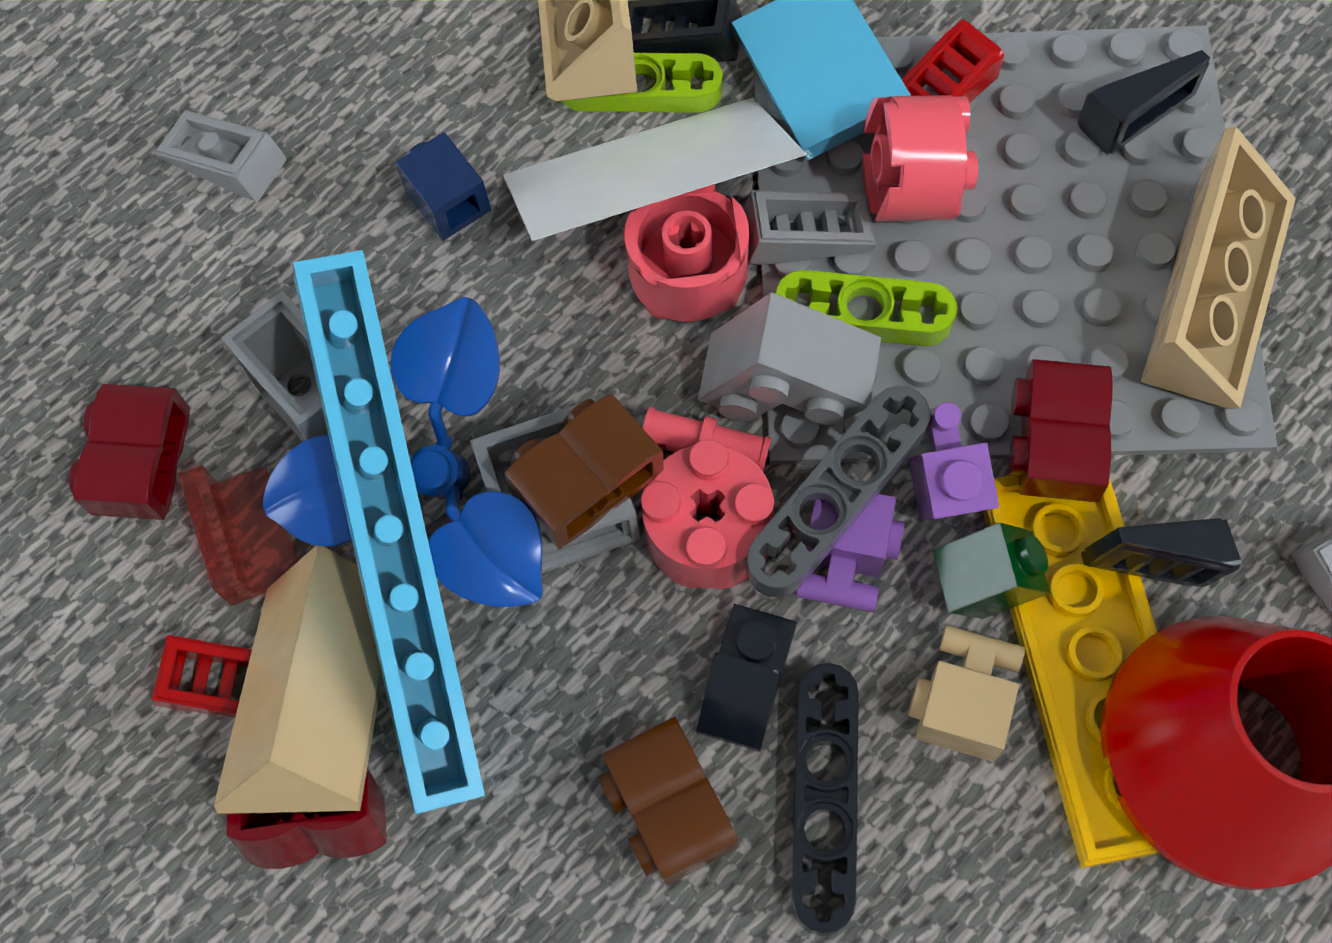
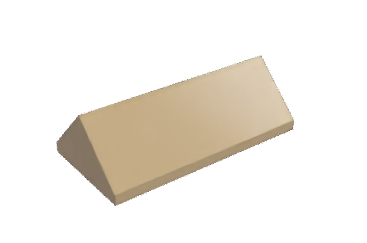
[538,0,637,101]
[1141,126,1296,409]
[214,545,382,814]

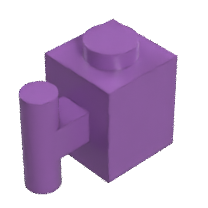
[908,402,999,521]
[796,494,905,613]

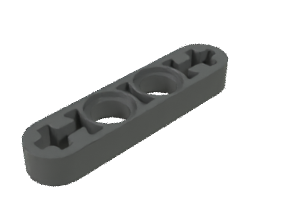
[747,386,930,598]

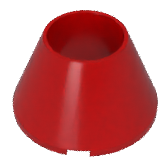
[1101,616,1332,890]

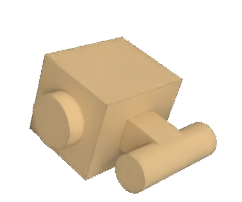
[908,625,1025,762]

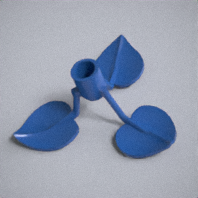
[263,297,543,607]

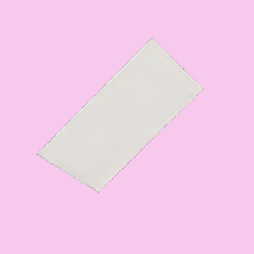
[503,97,807,241]

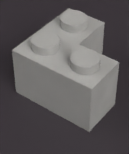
[698,292,881,425]

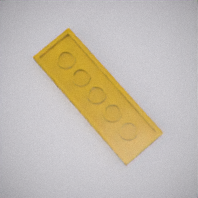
[983,475,1160,869]

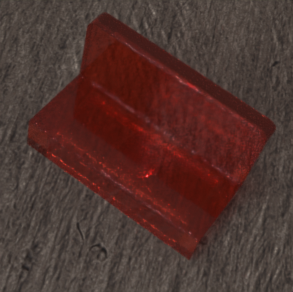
[178,465,298,606]

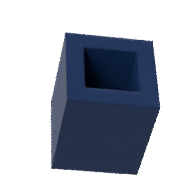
[395,131,492,241]

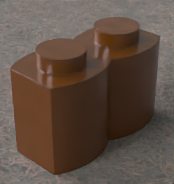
[504,394,664,549]
[598,716,740,886]

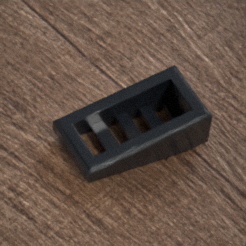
[628,0,742,62]
[1078,50,1211,155]
[1081,518,1241,587]

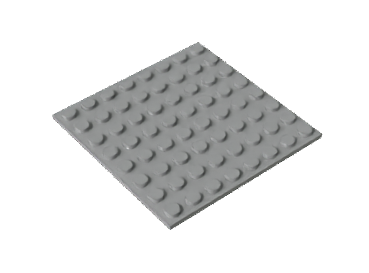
[753,25,1278,465]

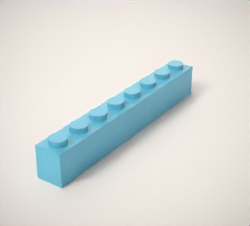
[293,250,485,814]

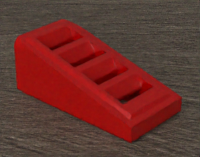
[902,19,1004,103]
[151,635,252,717]

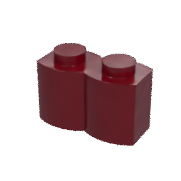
[1008,359,1113,503]
[69,384,190,520]
[226,768,387,869]

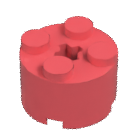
[862,95,978,222]
[624,184,749,322]
[641,439,774,590]

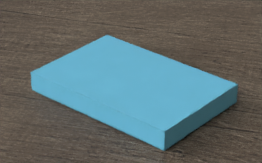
[732,0,911,161]

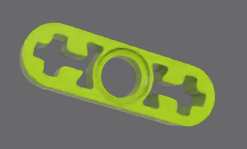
[563,53,723,113]
[776,270,957,346]

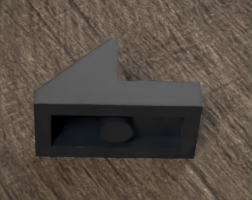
[696,604,797,752]

